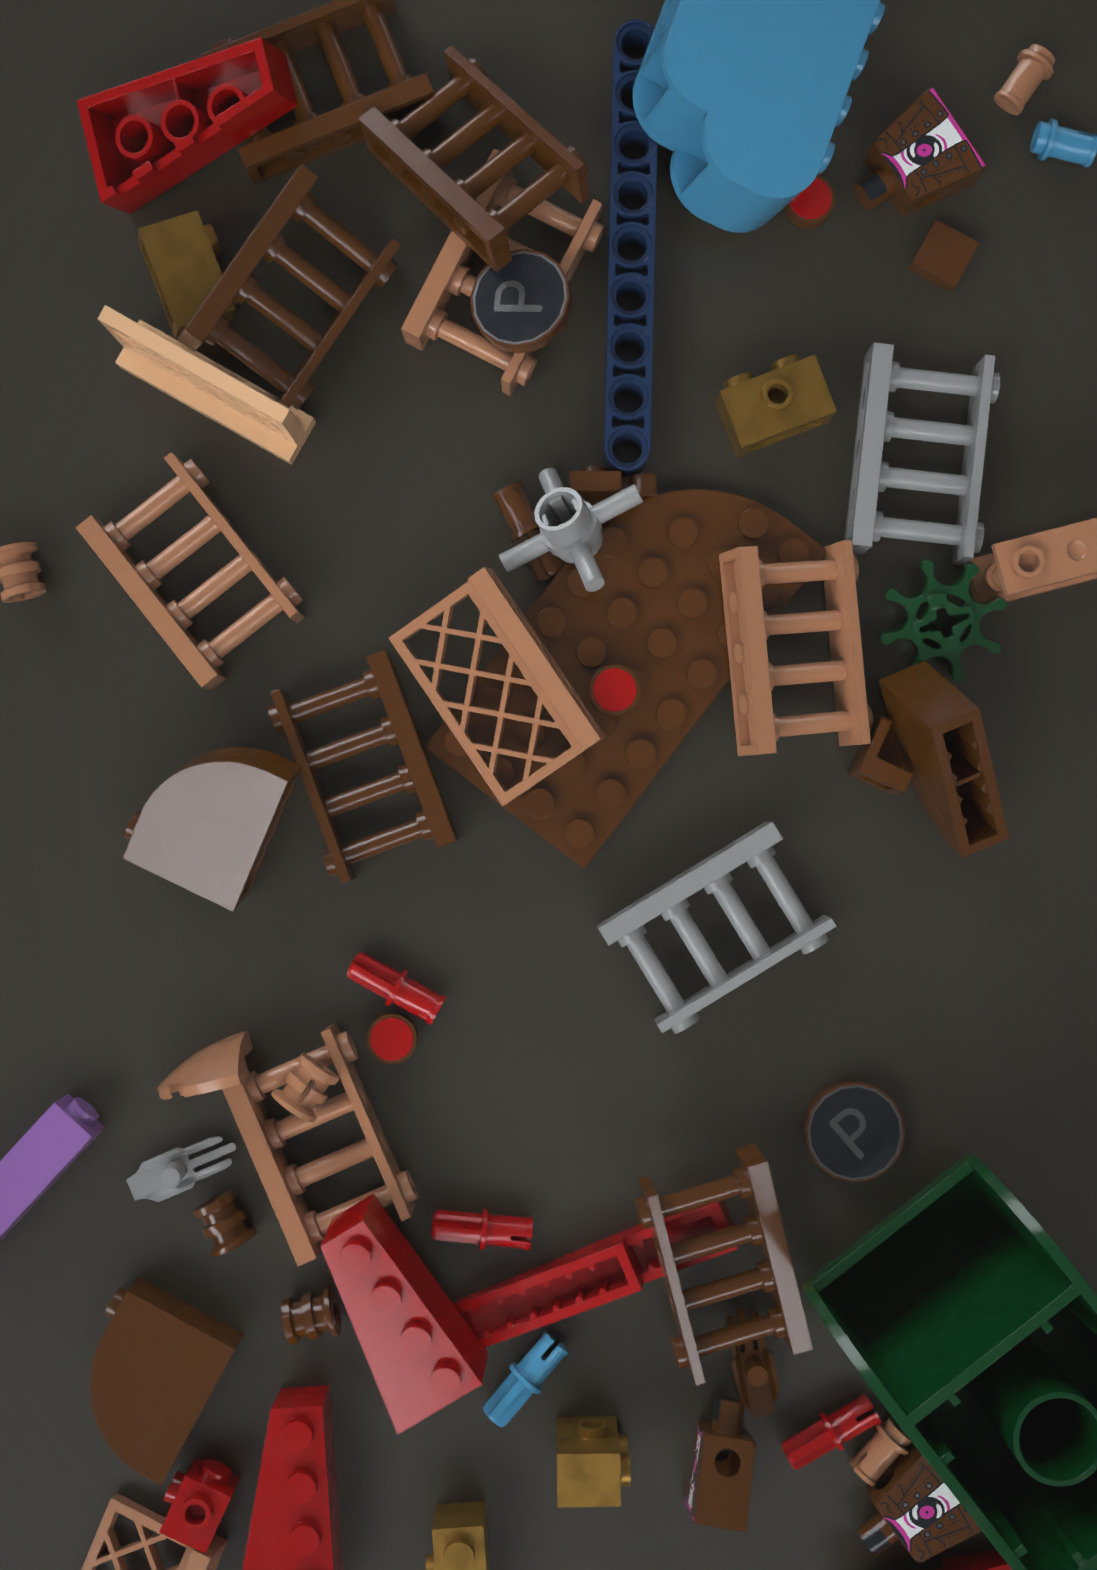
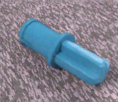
[483,1330,570,1427]

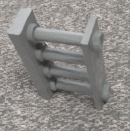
[844,342,1000,565]
[597,821,837,1034]

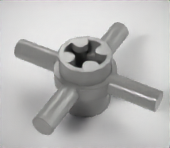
[499,467,644,592]

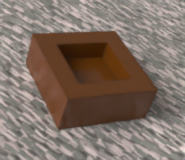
[908,219,979,292]

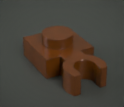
[570,465,657,506]

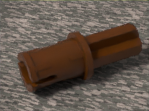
[492,481,562,582]

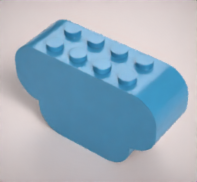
[633,0,885,233]

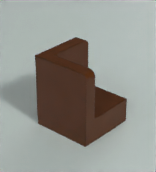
[848,716,913,795]

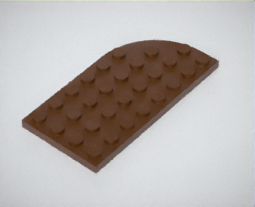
[425,489,827,869]

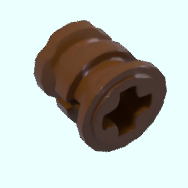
[192,1189,257,1257]
[281,1285,342,1345]

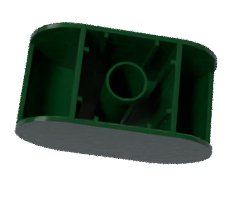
[801,1152,1097,1570]

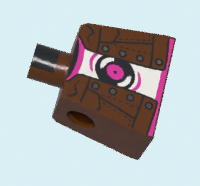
[854,86,987,216]
[684,1396,756,1533]
[857,1442,981,1562]

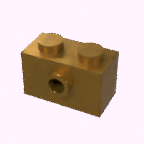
[138,210,238,339]
[715,354,837,458]
[556,1416,631,1508]
[425,1501,491,1570]

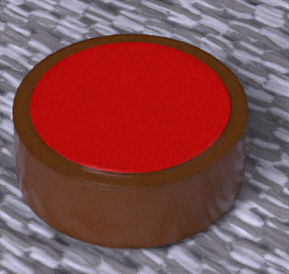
[783,175,835,229]
[589,664,640,716]
[367,1012,418,1064]

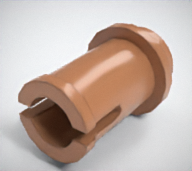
[994,44,1056,116]
[849,1417,912,1486]

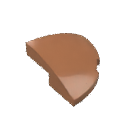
[157,1030,253,1099]

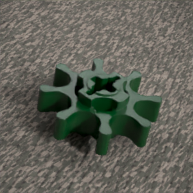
[879,558,1007,682]

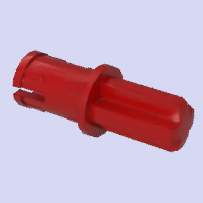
[347,952,446,1025]
[431,1208,533,1250]
[781,1393,882,1470]

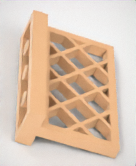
[97,305,316,465]

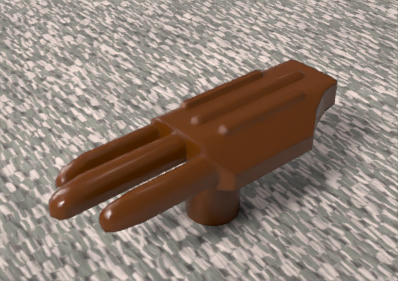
[726,1303,781,1418]

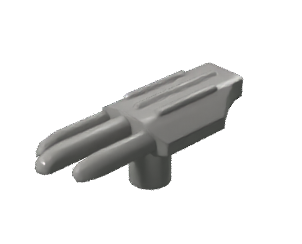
[126,1136,236,1202]

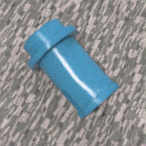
[1030,118,1097,168]

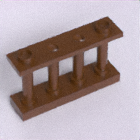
[200,0,434,185]
[358,45,590,273]
[177,163,401,410]
[268,650,459,884]
[634,1143,813,1386]

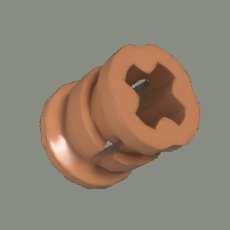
[0,542,47,603]
[271,1053,340,1123]

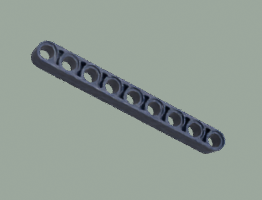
[603,19,657,477]

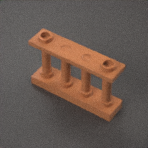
[401,149,606,396]
[75,452,305,691]
[964,518,1097,602]
[719,540,873,756]
[222,1023,418,1266]

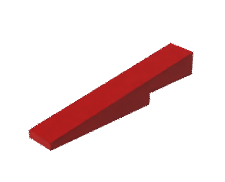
[452,1200,738,1348]

